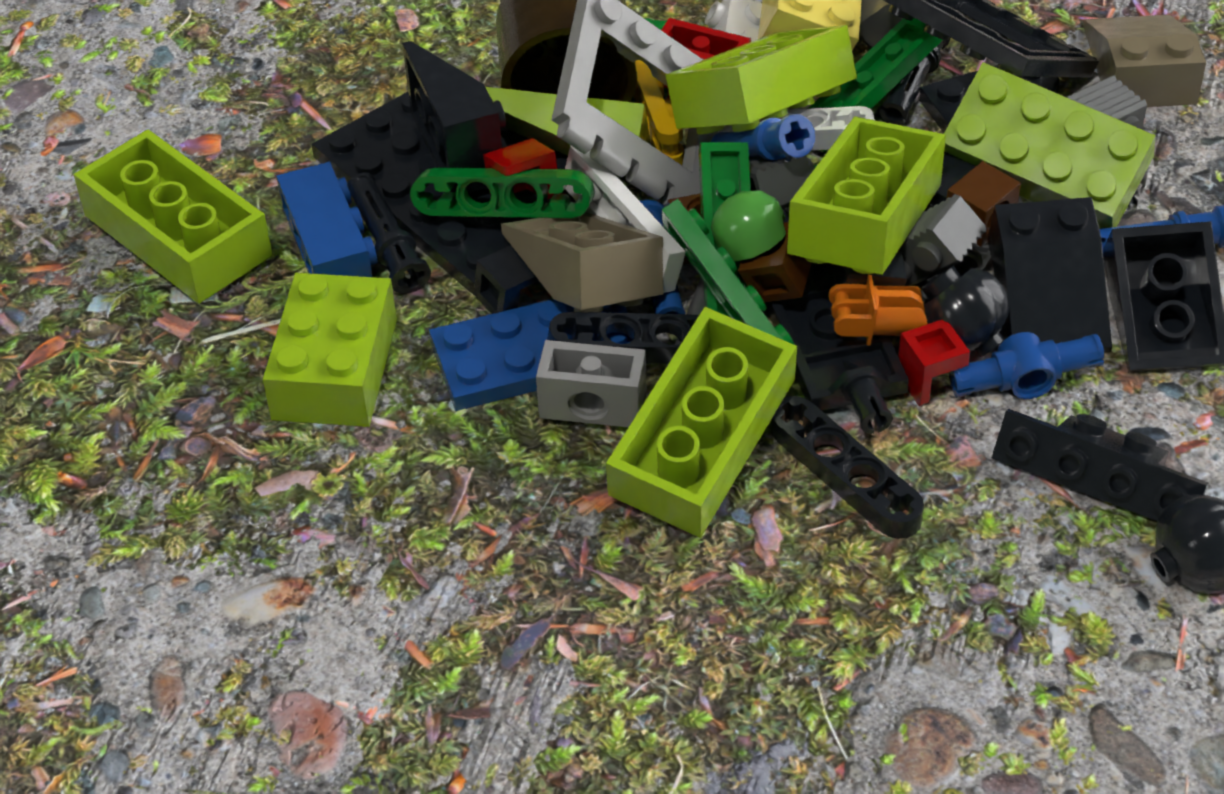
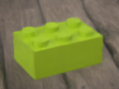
[262,273,397,427]

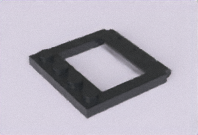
[883,0,1099,78]

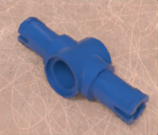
[949,332,1104,399]

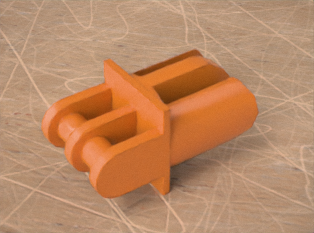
[829,275,927,346]

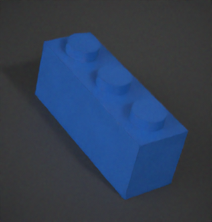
[276,161,378,277]

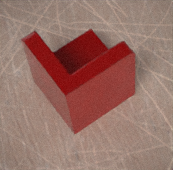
[483,138,561,199]
[898,320,970,406]

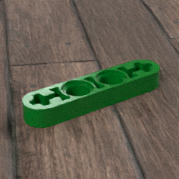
[410,168,595,218]

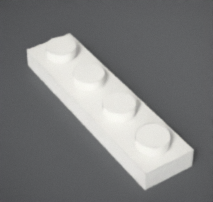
[565,146,686,293]

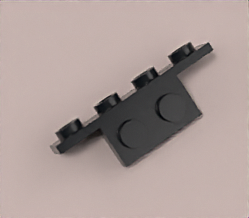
[991,409,1209,521]

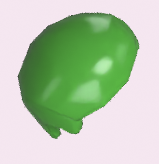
[711,190,786,261]

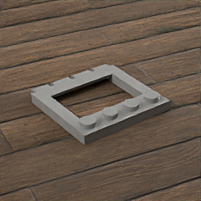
[552,0,718,207]

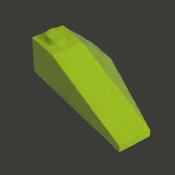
[486,87,650,176]

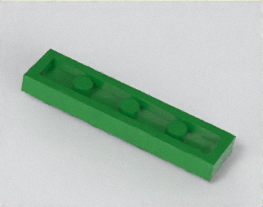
[808,18,943,153]
[698,142,751,317]
[662,199,795,345]

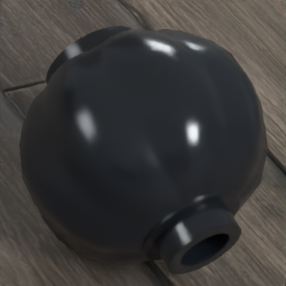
[922,266,1009,357]
[1150,494,1224,594]

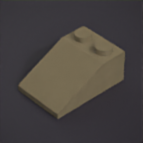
[1083,15,1206,107]
[501,212,664,313]

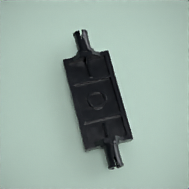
[765,207,909,434]

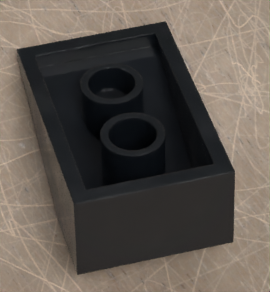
[402,41,507,193]
[987,197,1112,353]
[1103,221,1224,373]

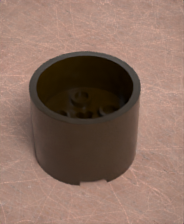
[496,0,637,102]

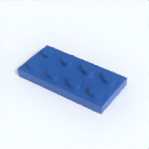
[429,299,632,411]

